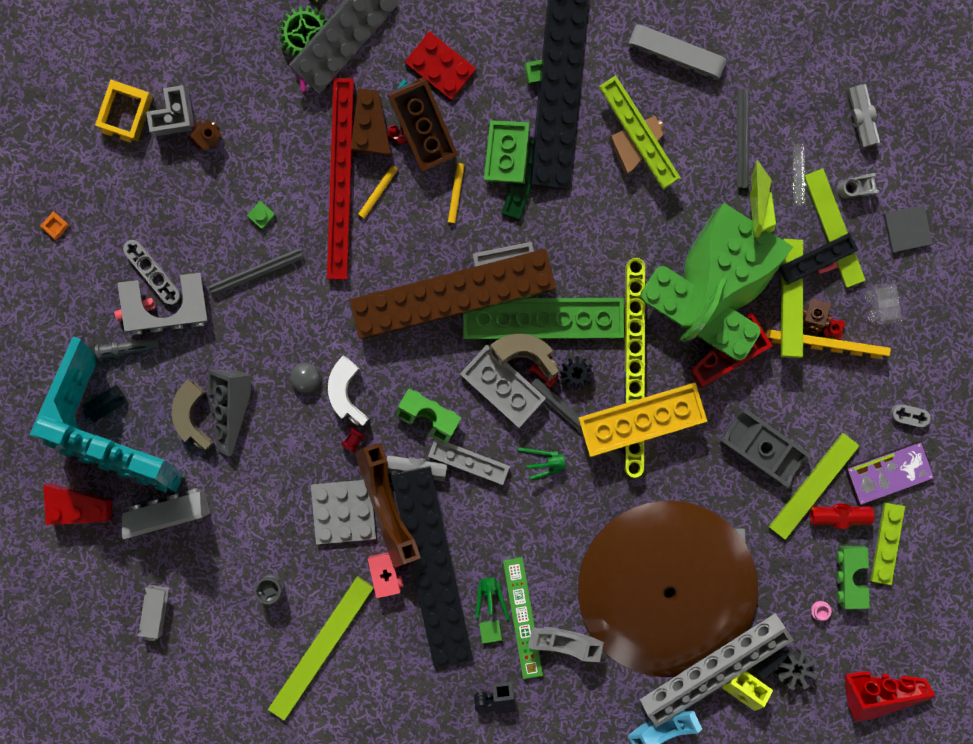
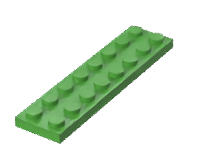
[463,298,624,339]

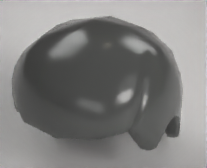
[290,362,322,394]

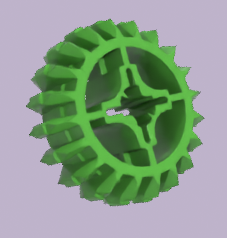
[278,6,328,59]

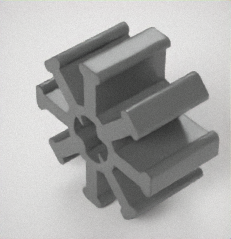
[775,646,818,690]

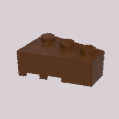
[351,88,392,157]

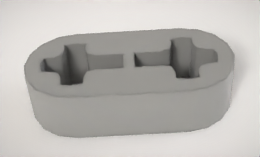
[891,404,930,427]

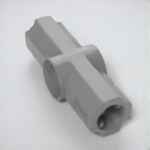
[848,84,880,148]
[387,455,447,481]

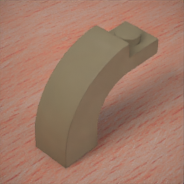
[488,334,559,381]
[172,379,215,450]

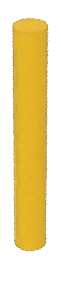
[448,163,465,224]
[358,165,398,219]

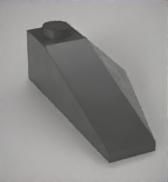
[208,369,252,456]

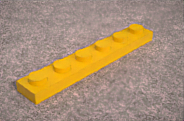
[766,330,891,359]

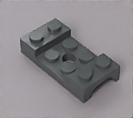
[719,408,811,487]

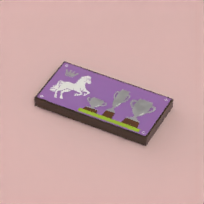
[845,441,935,506]

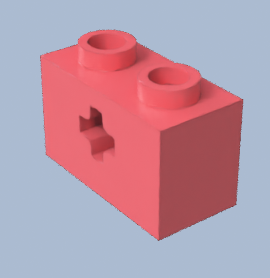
[368,552,404,598]

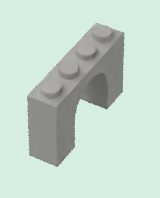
[117,273,207,335]

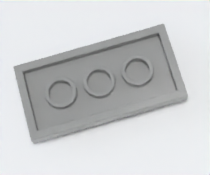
[460,345,546,428]

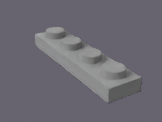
[428,439,510,485]

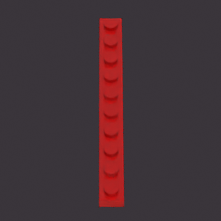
[327,78,354,280]

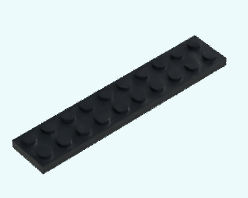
[529,0,588,190]
[391,465,473,668]

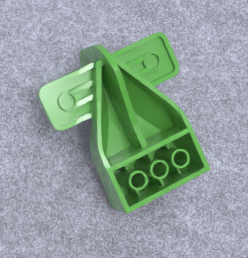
[640,203,793,360]

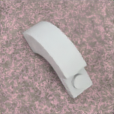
[328,356,369,426]

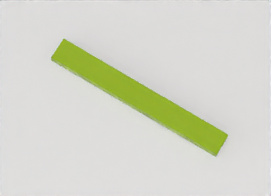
[268,576,374,720]

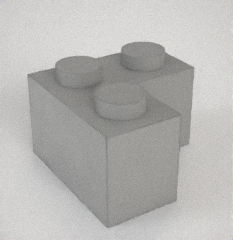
[146,85,194,136]

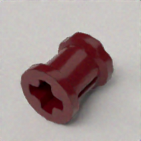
[340,427,366,453]

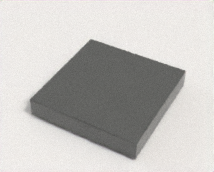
[883,205,932,253]

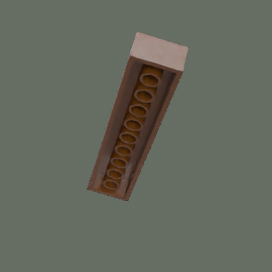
[350,248,557,340]

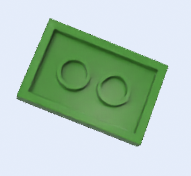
[484,120,531,184]

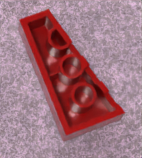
[690,311,773,389]

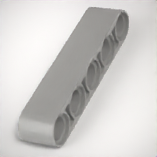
[628,25,727,80]

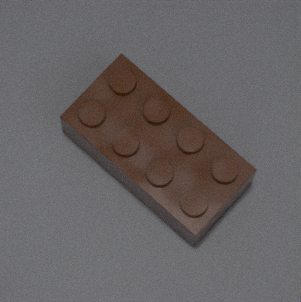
[386,77,458,172]

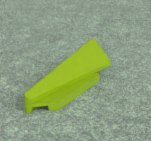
[750,160,776,238]

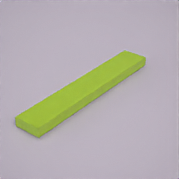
[598,75,681,190]
[803,168,865,288]
[781,239,803,358]
[768,433,859,540]

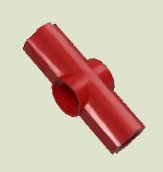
[809,503,874,529]

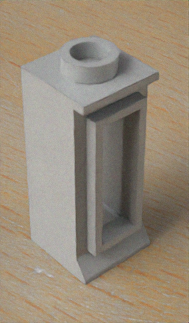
[138,585,170,641]

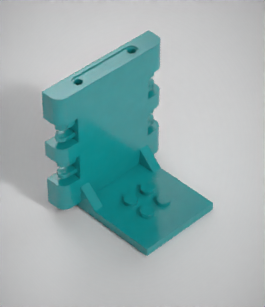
[29,337,183,493]

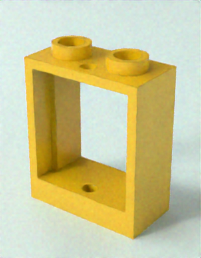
[95,80,154,143]

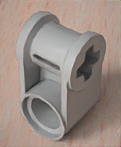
[838,173,880,199]

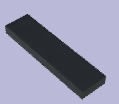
[779,233,859,285]

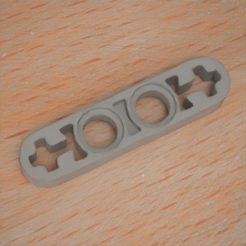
[123,240,181,305]

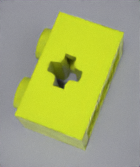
[721,671,773,711]

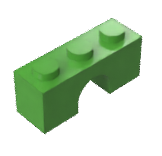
[394,389,461,445]
[836,546,870,609]

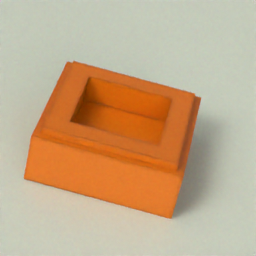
[40,211,70,240]

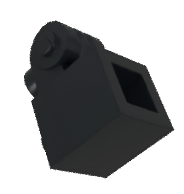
[474,681,516,714]

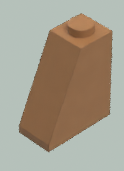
[610,116,664,175]

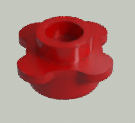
[823,317,845,339]

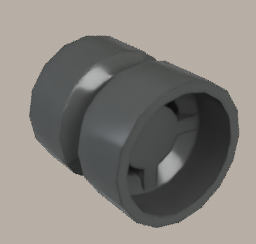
[254,574,285,604]

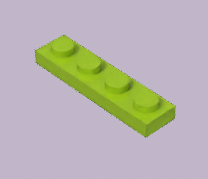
[870,502,905,585]

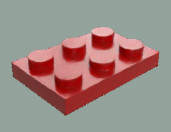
[404,31,476,101]

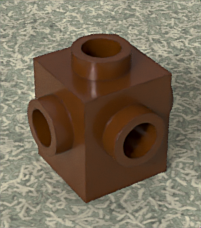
[187,119,222,153]
[803,298,832,332]

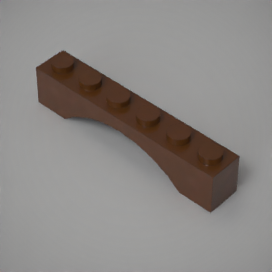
[355,443,421,568]

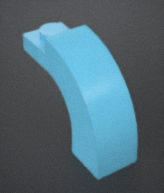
[628,710,702,744]

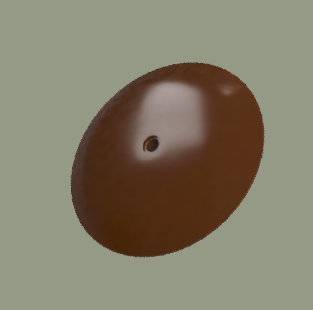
[578,500,758,677]

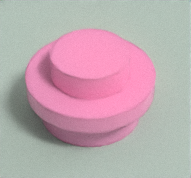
[811,601,832,621]

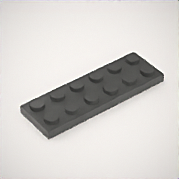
[289,0,398,94]

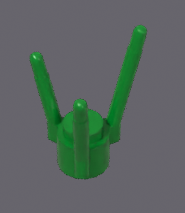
[517,447,565,480]
[475,577,510,621]

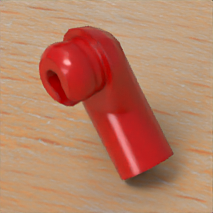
[388,125,407,144]

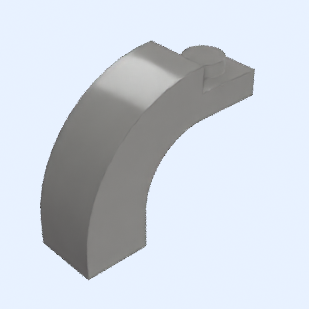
[528,626,604,662]

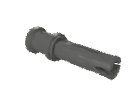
[95,336,159,362]

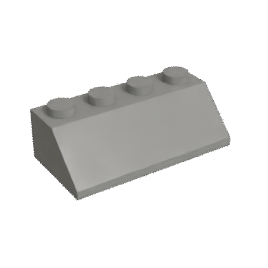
[122,488,210,539]

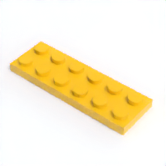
[578,382,707,457]

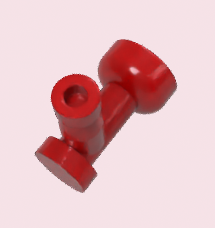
[528,355,559,388]

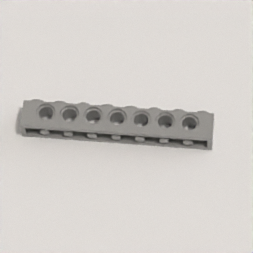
[640,613,794,727]

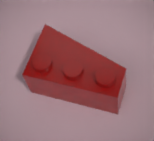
[43,483,113,525]

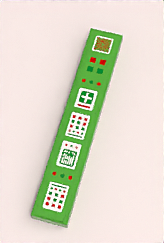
[503,557,543,679]

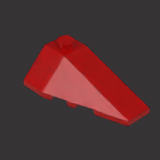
[845,671,935,722]

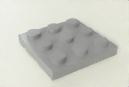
[311,480,376,545]

